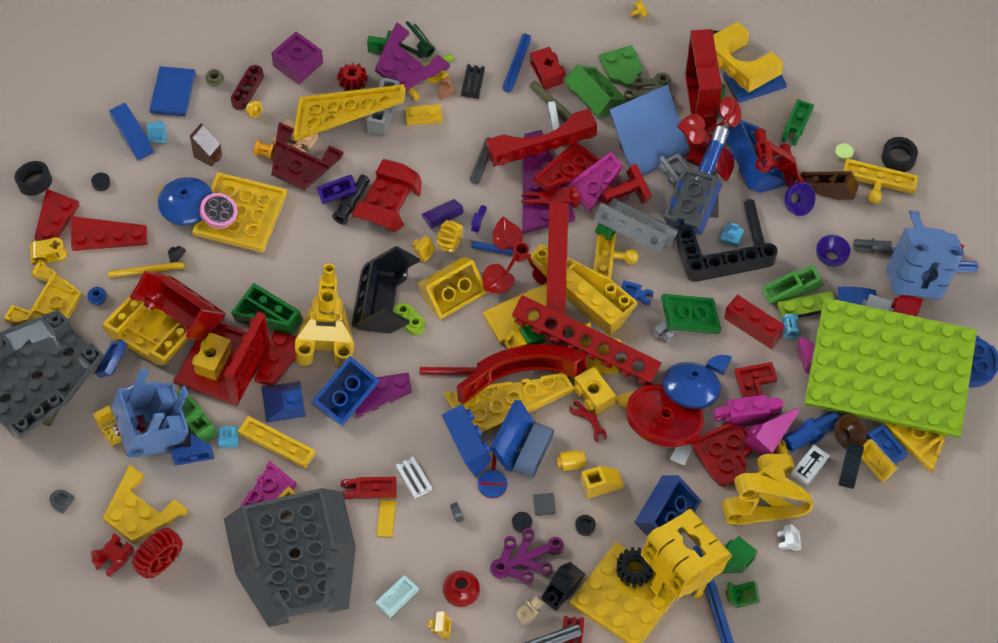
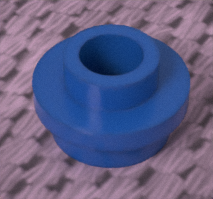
[87,287,107,305]

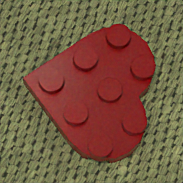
[690,423,753,487]

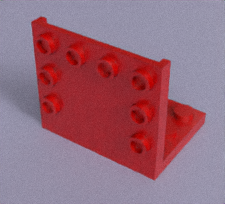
[173,312,270,406]

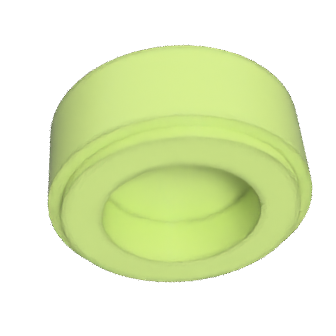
[835,143,854,162]

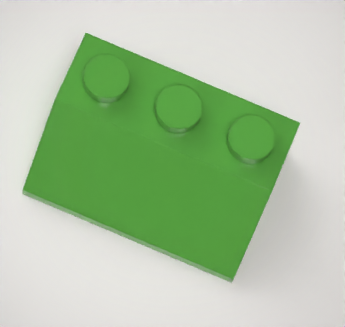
[565,64,628,117]

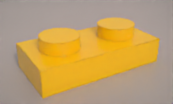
[405,104,443,126]
[861,439,898,482]

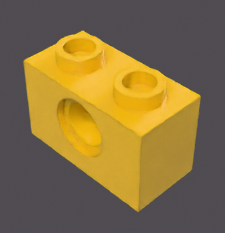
[192,332,233,381]
[573,367,616,415]

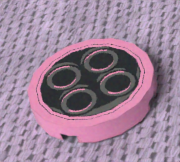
[199,193,238,229]

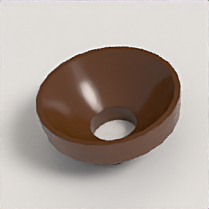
[834,414,867,449]

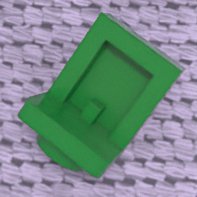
[367,31,392,54]
[726,581,760,608]

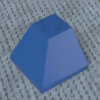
[261,381,305,423]

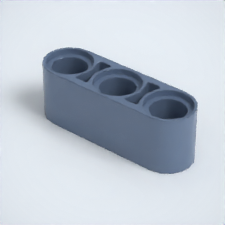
[514,422,555,478]

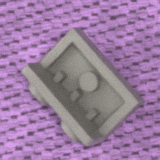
[658,153,690,188]

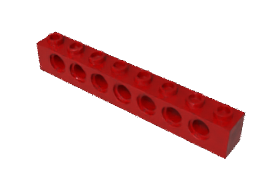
[512,295,662,386]

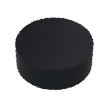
[91,172,111,191]
[512,512,532,533]
[575,515,596,536]

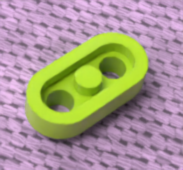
[394,303,425,335]

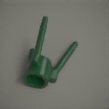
[399,21,435,58]

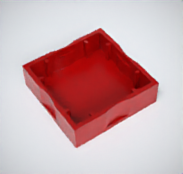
[685,29,722,132]

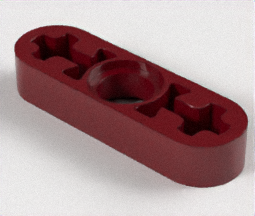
[231,65,264,110]

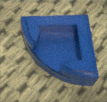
[706,355,732,375]

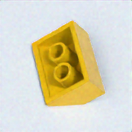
[417,257,488,320]

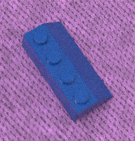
[725,120,786,193]

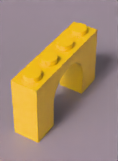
[713,21,783,93]

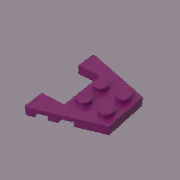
[375,22,450,91]

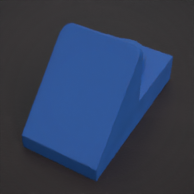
[172,433,214,466]

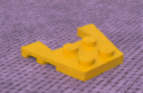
[4,260,82,324]
[103,465,188,544]

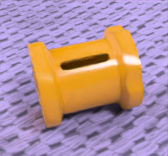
[253,140,275,160]

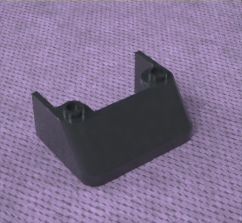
[352,246,420,334]

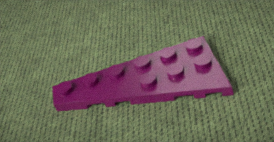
[522,130,575,234]

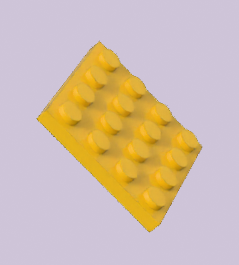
[192,172,288,253]
[569,542,677,643]

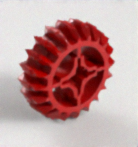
[131,528,183,579]

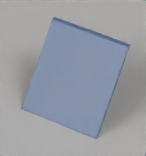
[610,85,690,176]

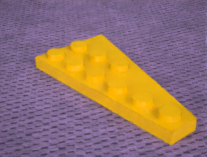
[293,84,406,141]

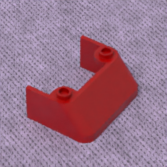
[130,271,226,341]

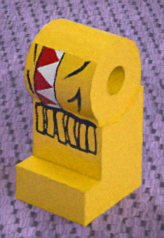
[93,405,122,447]

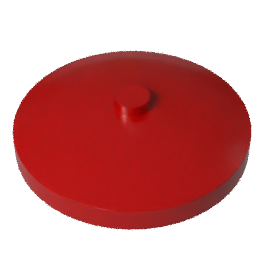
[625,384,704,447]

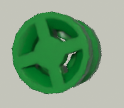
[595,223,617,241]

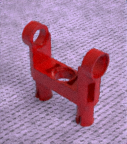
[754,128,805,188]

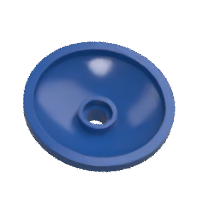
[158,177,213,226]
[662,362,721,409]

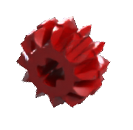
[337,62,368,91]

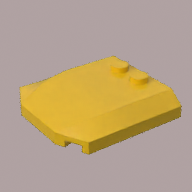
[102,296,190,365]

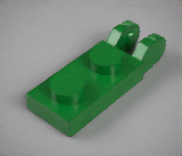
[781,99,814,146]

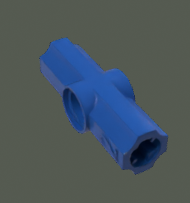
[783,411,840,452]

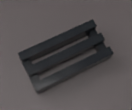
[461,64,485,99]

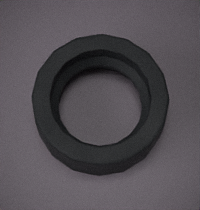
[881,137,918,172]
[14,161,52,196]

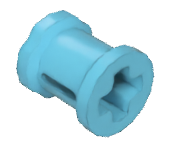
[781,314,801,339]

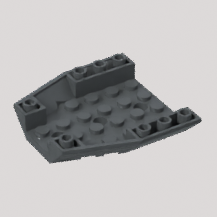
[0,310,104,438]
[224,488,356,627]

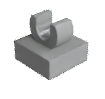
[651,319,674,343]

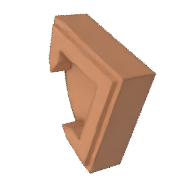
[438,77,456,100]

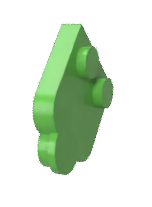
[599,45,643,87]

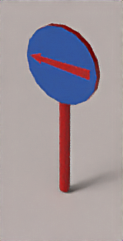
[478,437,508,499]

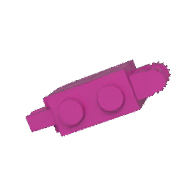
[713,395,783,427]

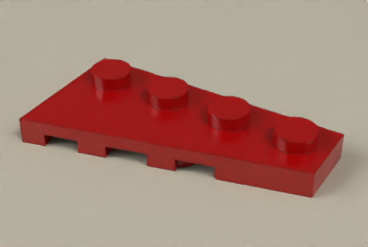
[532,142,600,192]

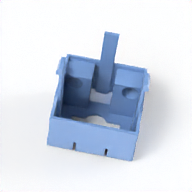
[886,210,964,300]
[111,369,189,458]

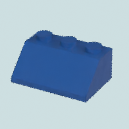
[311,356,380,426]
[442,404,491,477]
[634,475,702,536]

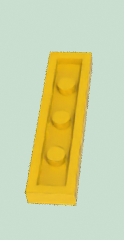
[238,416,316,469]

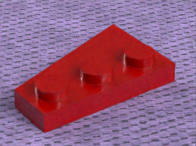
[34,189,80,241]

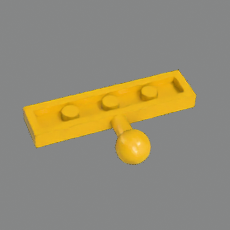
[843,158,918,204]
[593,232,638,279]

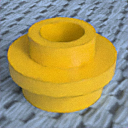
[246,100,262,118]

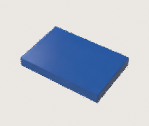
[149,66,196,116]
[723,72,787,103]
[490,400,535,472]

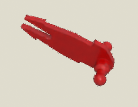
[521,186,581,208]

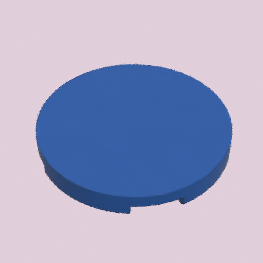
[969,335,998,388]

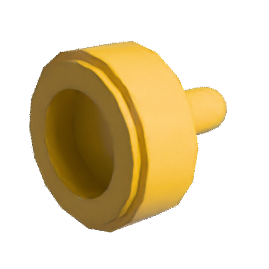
[630,0,648,18]

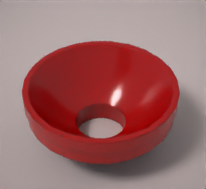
[443,570,480,607]

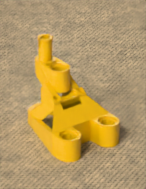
[295,263,354,368]
[721,440,814,525]

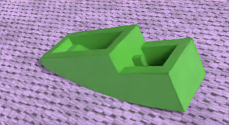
[761,265,824,304]
[176,389,217,442]

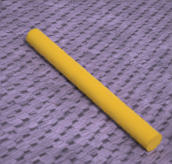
[108,261,185,278]

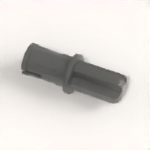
[853,238,892,253]

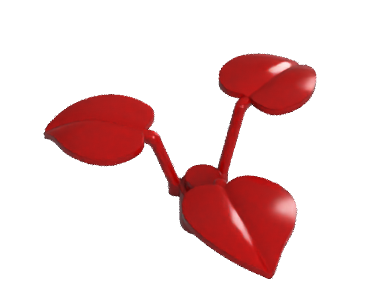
[677,96,742,181]
[482,216,547,294]

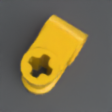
[29,237,68,265]

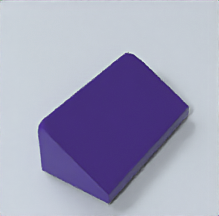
[317,174,357,204]
[422,199,463,229]

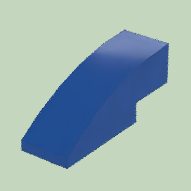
[109,103,154,161]

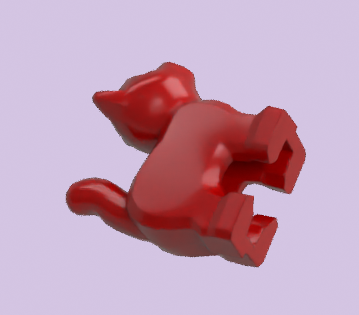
[90,533,134,577]

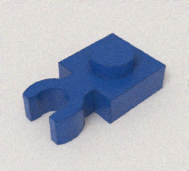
[621,280,654,306]

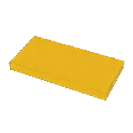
[482,283,568,344]

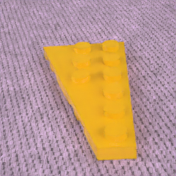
[443,373,574,437]

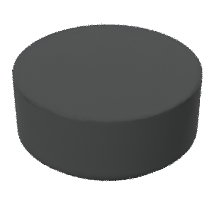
[450,502,464,523]

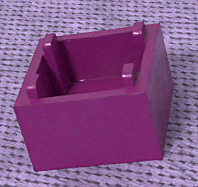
[271,32,323,84]

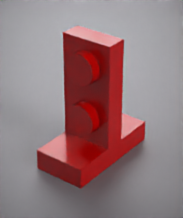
[600,164,652,204]

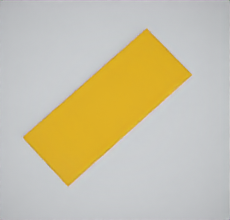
[377,500,396,537]

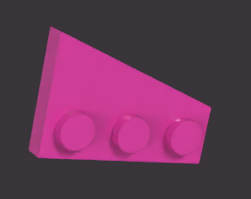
[567,152,623,214]
[239,460,297,508]

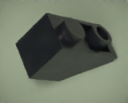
[541,562,585,611]

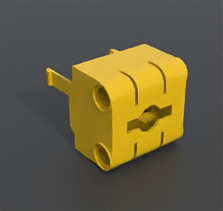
[640,509,732,600]

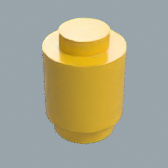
[556,449,586,472]

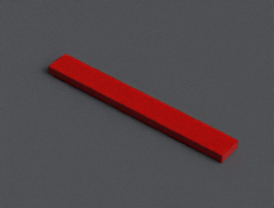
[545,203,569,346]

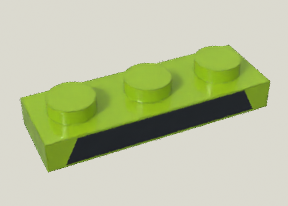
[776,291,835,318]

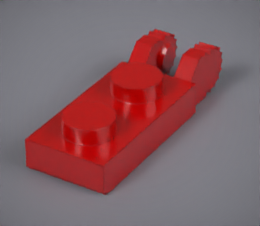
[341,476,397,499]

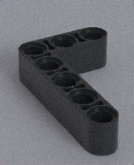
[676,227,778,282]

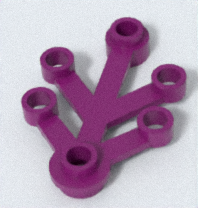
[490,528,564,584]

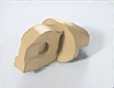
[517,596,545,627]

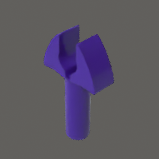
[470,205,487,233]

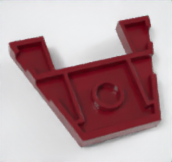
[271,122,344,191]

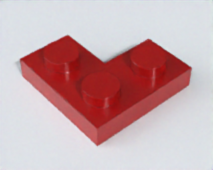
[734,362,777,398]

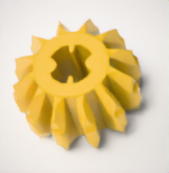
[436,220,464,253]

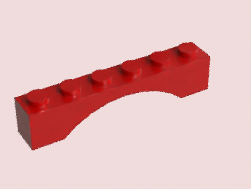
[486,108,597,167]

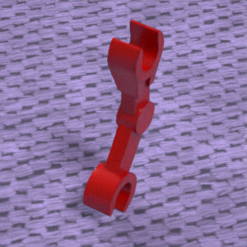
[569,401,607,443]

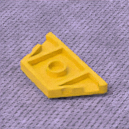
[878,421,946,473]

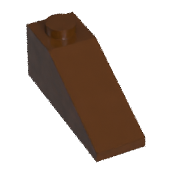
[800,171,859,200]

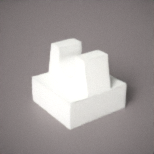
[777,524,802,551]

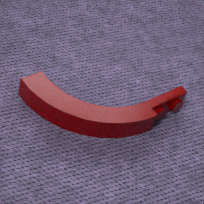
[456,344,587,404]

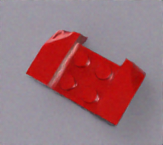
[352,159,422,232]

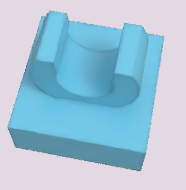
[147,121,167,143]
[720,223,744,248]
[218,426,239,449]

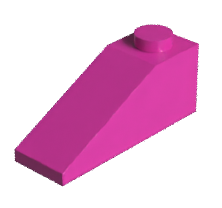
[745,408,800,456]

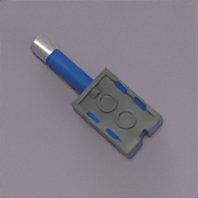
[663,125,729,235]

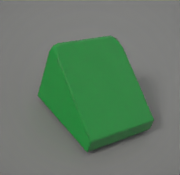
[519,326,545,345]

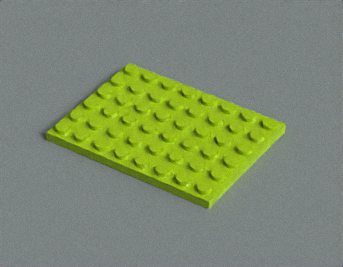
[804,297,977,439]

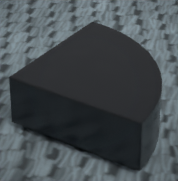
[168,245,186,263]

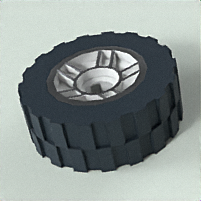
[838,443,864,489]

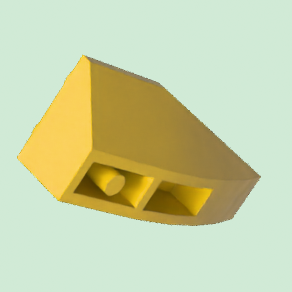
[531,244,638,336]

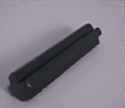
[744,199,765,246]

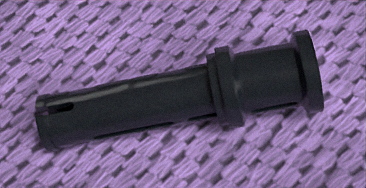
[332,175,370,225]

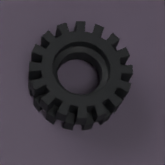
[616,547,653,588]

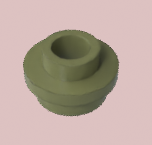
[205,69,224,86]

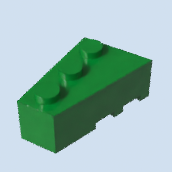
[231,282,303,334]

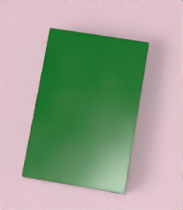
[661,294,721,334]

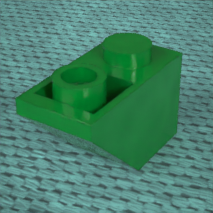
[720,536,757,574]

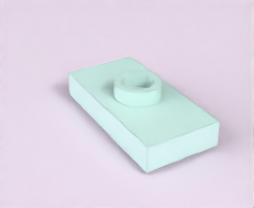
[375,575,419,618]

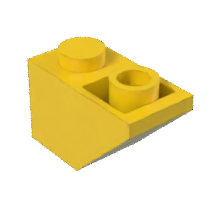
[580,466,625,499]

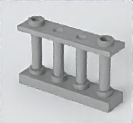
[594,198,679,253]

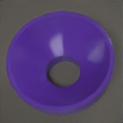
[784,182,816,216]
[816,235,851,267]

